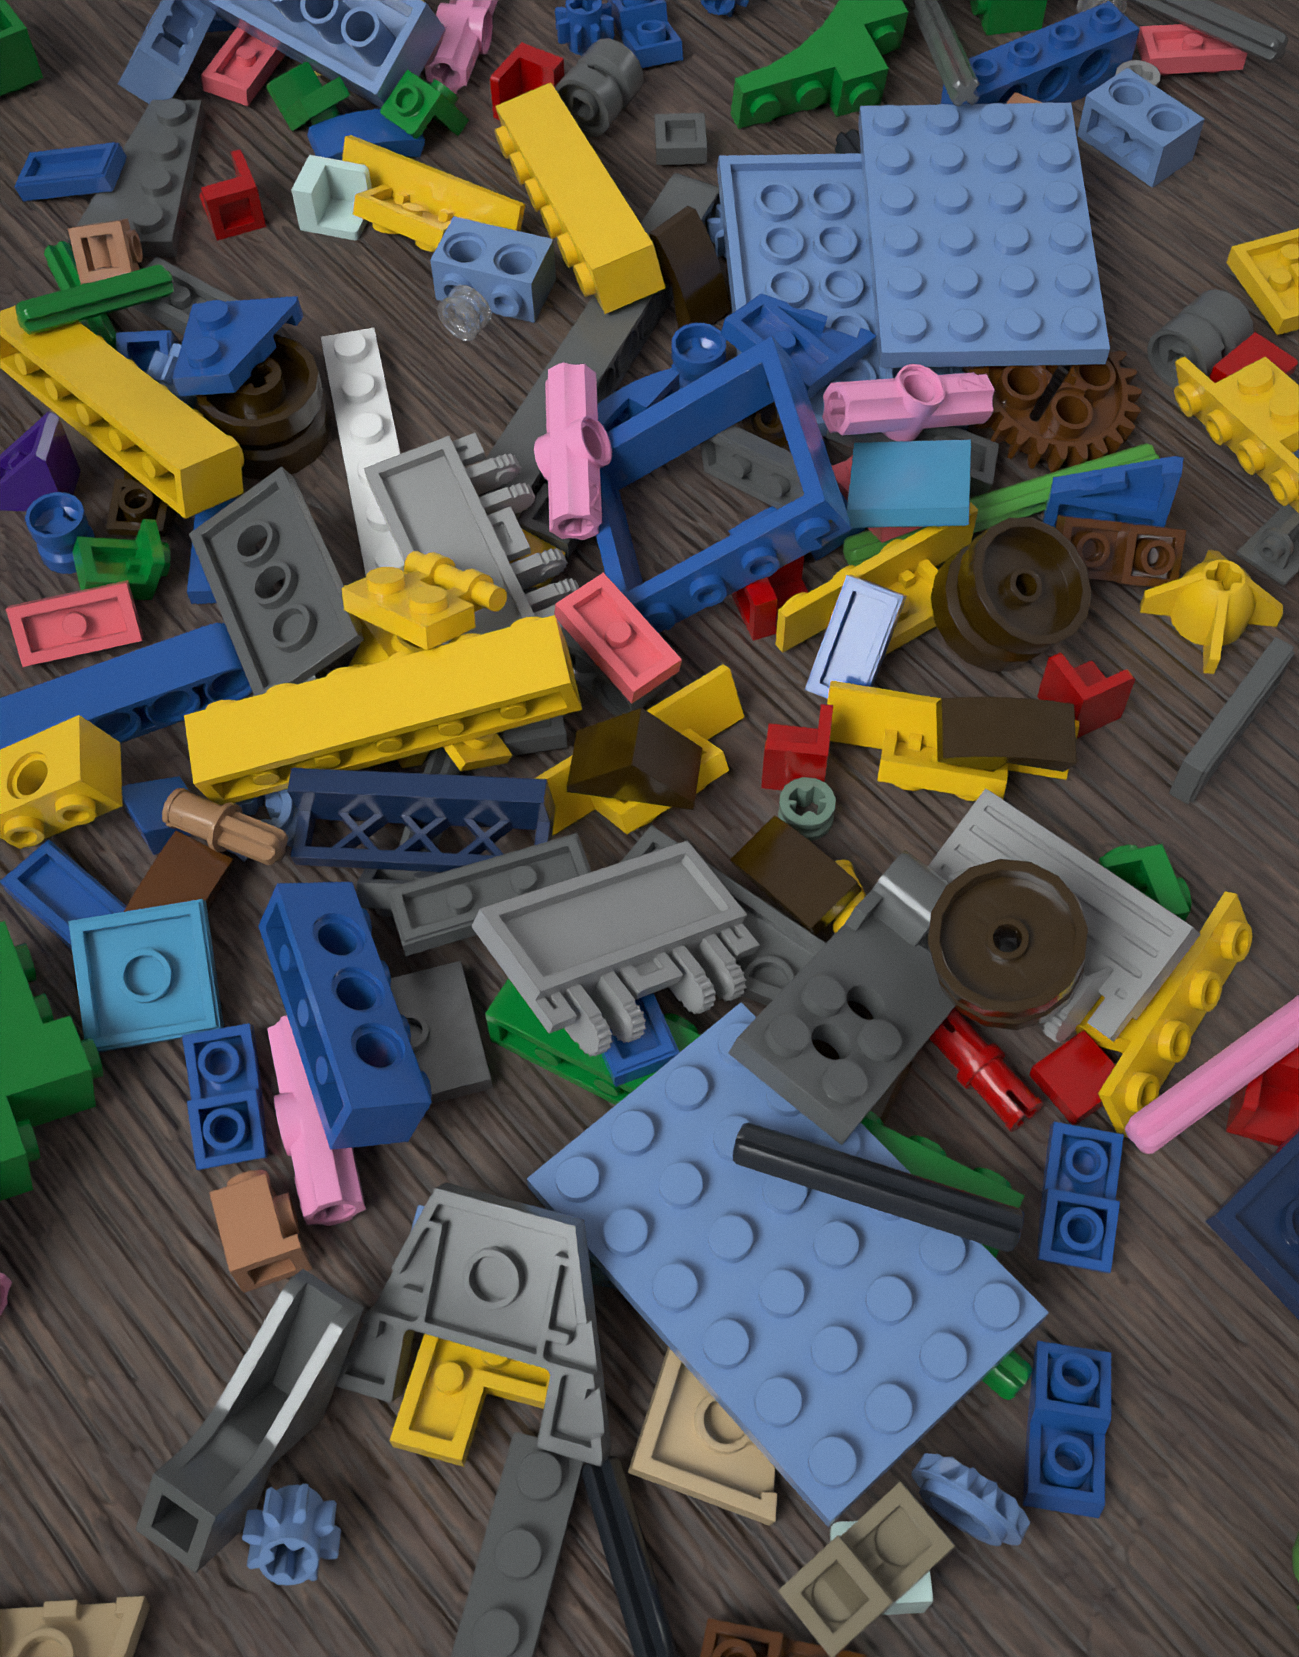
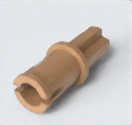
[162,788,288,866]

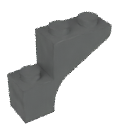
[135,1269,364,1573]

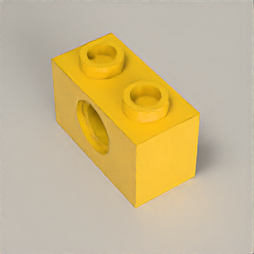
[0,715,123,849]

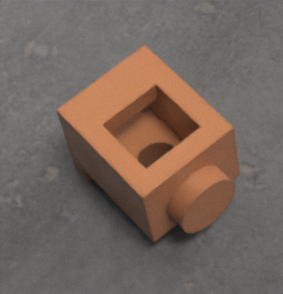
[68,218,143,284]
[209,1170,312,1293]

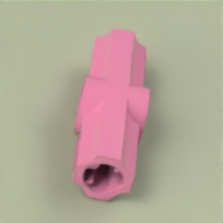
[425,0,498,94]
[534,362,612,540]
[822,364,994,442]
[267,1015,366,1226]

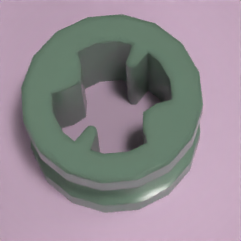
[778,777,836,841]

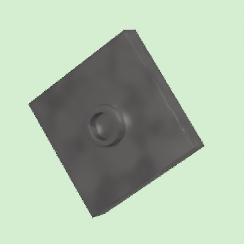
[390,961,493,1104]

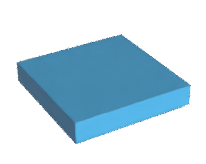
[847,440,971,528]
[68,899,224,1053]

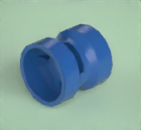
[671,323,726,390]
[25,492,96,574]

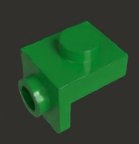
[267,62,350,131]
[380,69,469,139]
[72,519,170,600]
[1098,844,1192,921]

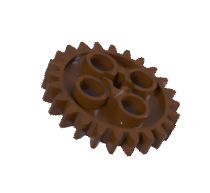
[962,334,1142,473]

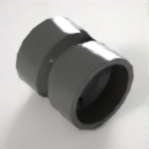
[555,39,644,137]
[1147,289,1254,389]

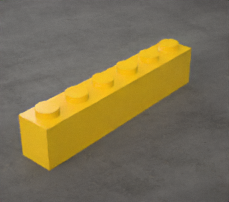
[494,83,665,314]
[0,306,244,519]
[184,615,582,805]

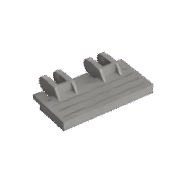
[364,433,580,645]
[925,788,1200,1043]
[471,840,760,1057]

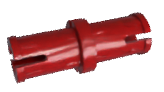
[930,1007,1044,1132]

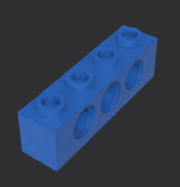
[941,1,1139,105]
[258,882,432,1150]

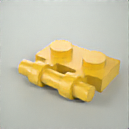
[342,551,507,650]

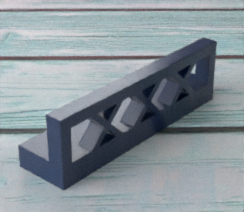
[287,768,556,872]

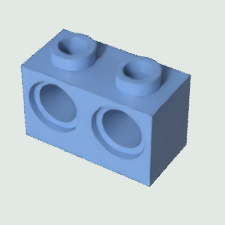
[118,0,216,104]
[1077,68,1204,188]
[430,216,556,323]

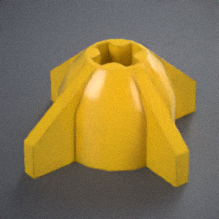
[1140,550,1283,674]

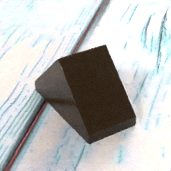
[567,708,703,810]

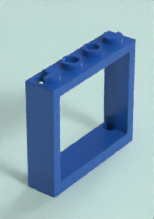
[596,336,852,633]

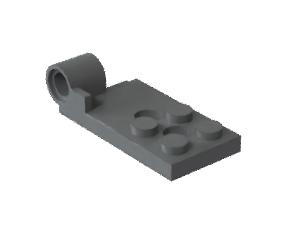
[189,466,364,696]
[728,850,955,1145]

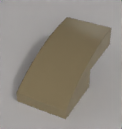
[778,1481,957,1657]

